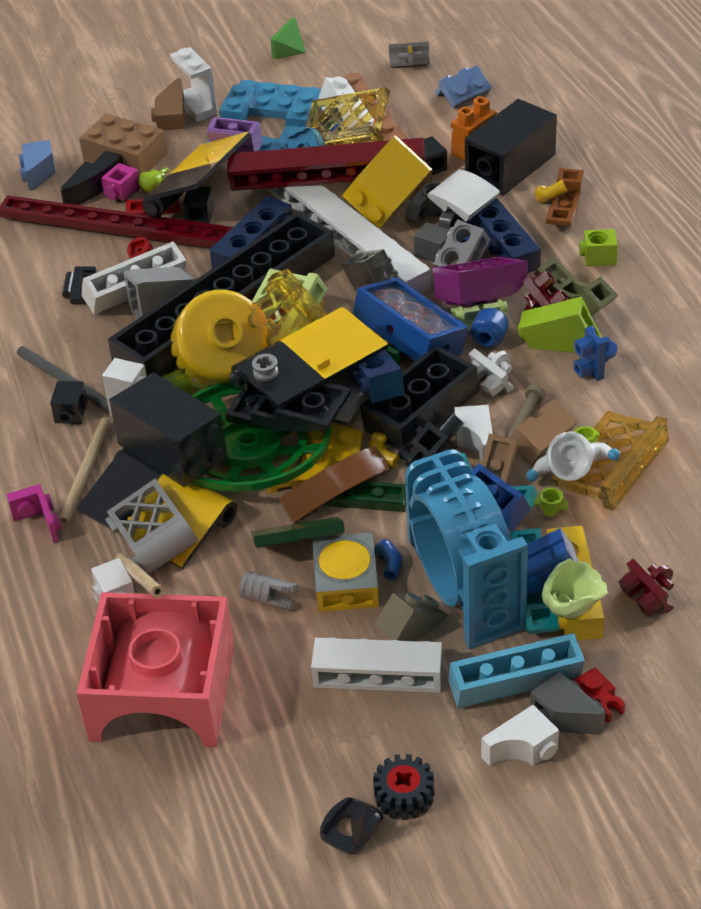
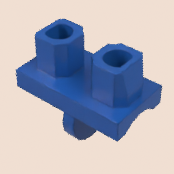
[573,326,617,381]

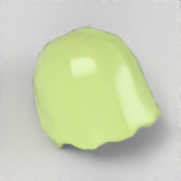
[542,559,608,619]

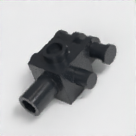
[397,412,464,467]

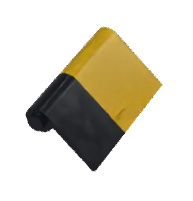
[142,131,251,218]
[230,307,388,408]
[76,448,238,569]

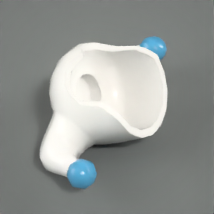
[526,432,621,482]

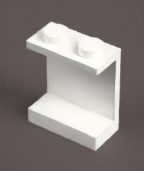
[170,47,217,122]

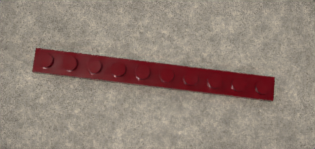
[0,195,233,248]

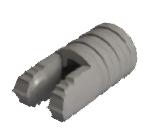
[239,571,297,611]

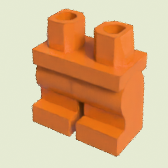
[451,96,497,162]

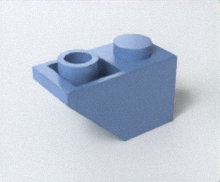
[19,140,56,191]

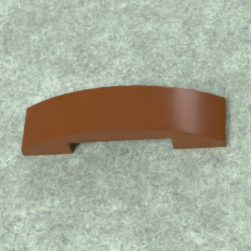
[546,168,584,226]
[279,445,390,523]

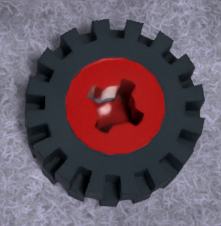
[373,754,435,820]

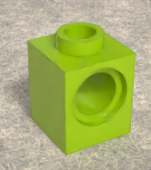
[579,229,618,266]

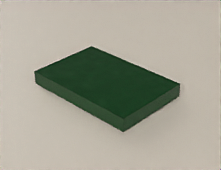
[251,516,345,548]

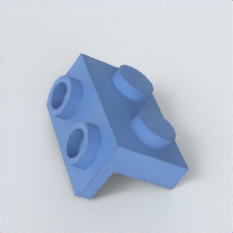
[435,65,492,108]

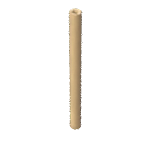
[59,418,111,525]
[115,552,164,598]

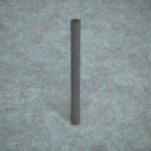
[17,346,109,412]

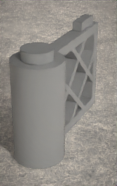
[105,478,199,575]

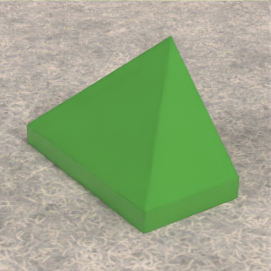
[270,17,306,59]

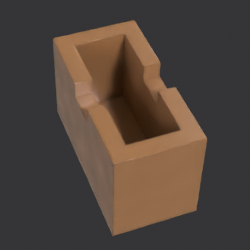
[510,398,578,465]

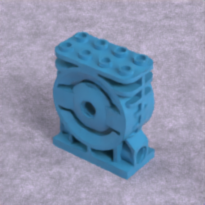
[405,449,528,650]

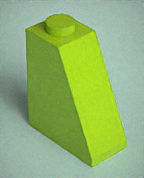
[517,297,602,353]

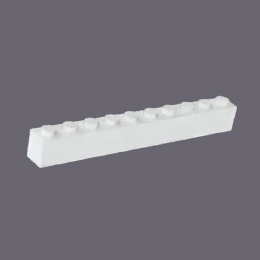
[266,184,432,294]

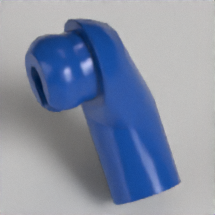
[374,540,403,580]

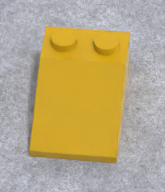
[342,135,432,228]

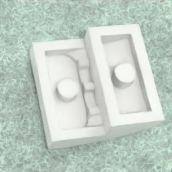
[427,169,500,222]

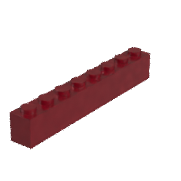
[227,137,426,191]

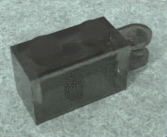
[341,249,398,291]

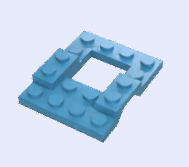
[206,80,322,151]

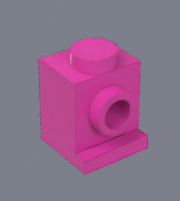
[101,163,141,200]

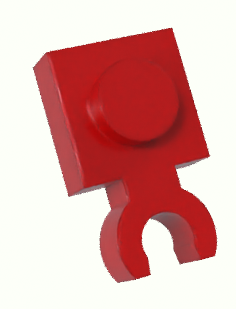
[573,667,625,723]

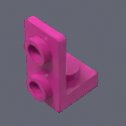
[6,484,61,543]

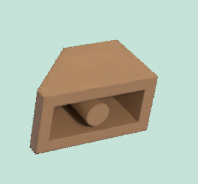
[151,78,185,130]

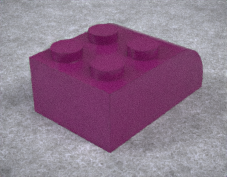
[433,257,528,308]

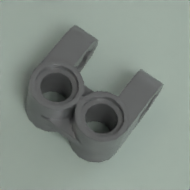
[405,182,464,229]

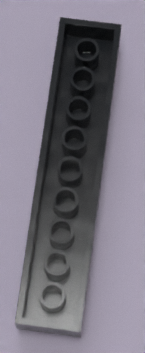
[108,212,335,377]

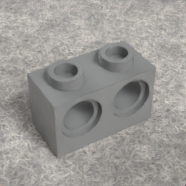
[434,219,490,267]

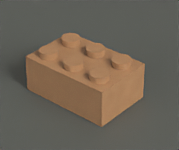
[79,113,167,175]

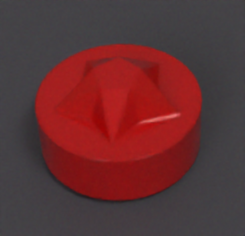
[127,237,153,259]

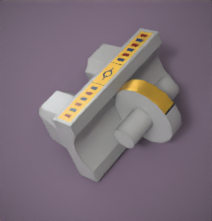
[388,40,430,67]

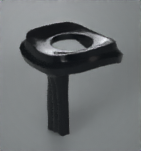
[319,797,383,854]

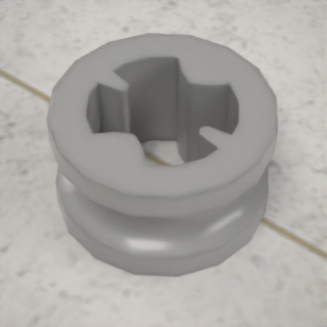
[252,354,279,381]

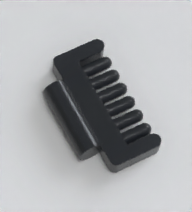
[62,266,97,304]

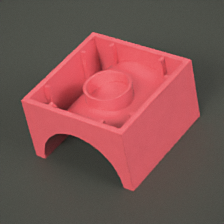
[77,592,234,747]

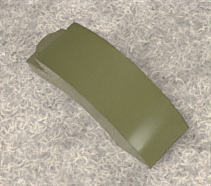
[534,257,618,316]

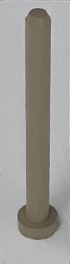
[506,385,545,438]

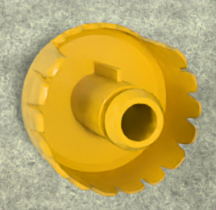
[171,290,268,386]

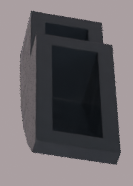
[60,150,123,205]

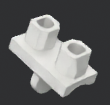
[469,348,514,397]

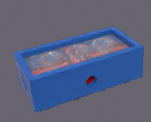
[353,277,468,361]

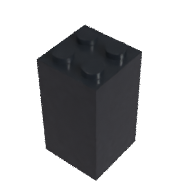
[465,98,557,196]
[109,372,228,487]

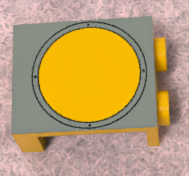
[312,533,379,612]

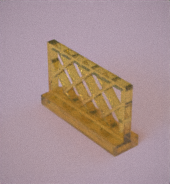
[305,87,390,146]
[551,411,669,511]

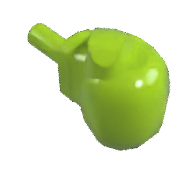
[138,167,169,193]

